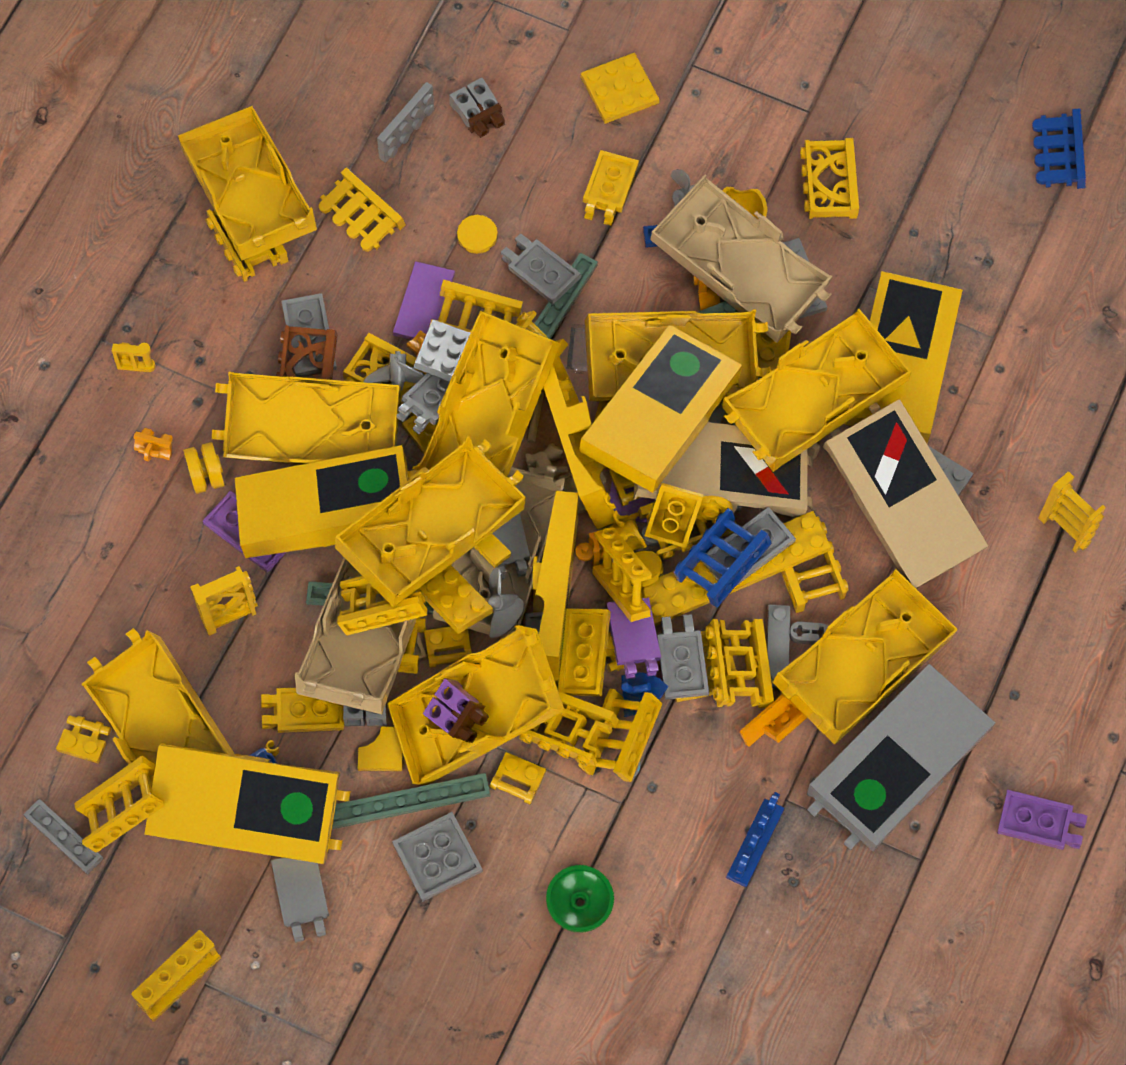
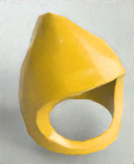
[609,512,647,551]

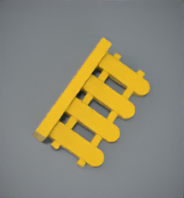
[319,167,406,252]

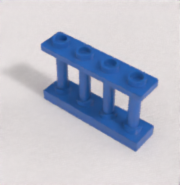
[674,508,772,608]

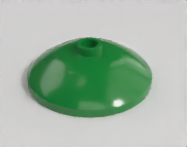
[546,865,614,933]

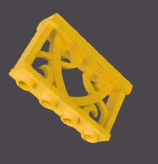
[800,138,859,219]
[342,333,427,417]
[190,566,258,636]
[131,930,221,1022]

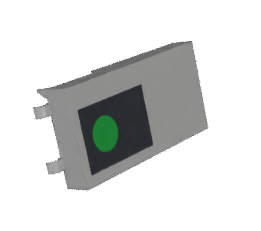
[807,664,995,852]

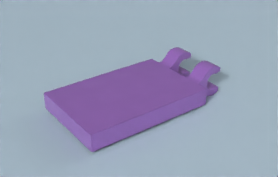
[606,598,661,679]
[997,790,1087,850]

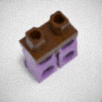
[423,678,489,743]

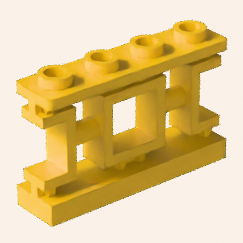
[205,209,288,282]
[337,576,427,636]
[705,619,774,708]
[519,691,619,766]

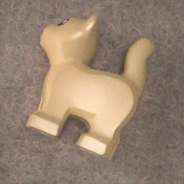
[525,443,568,477]

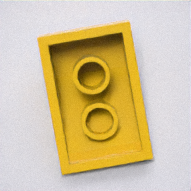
[644,483,703,548]

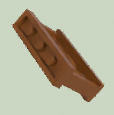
[276,325,338,380]

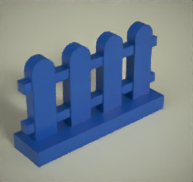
[1032,108,1086,189]
[726,792,785,887]

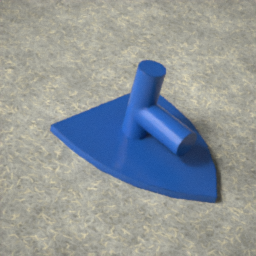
[621,672,669,717]

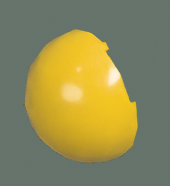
[723,187,768,219]

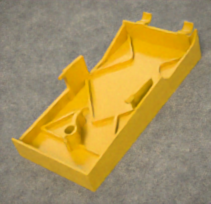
[412,311,560,478]
[211,372,401,464]
[81,628,235,792]

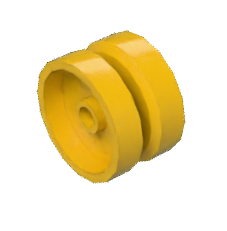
[183,442,225,494]

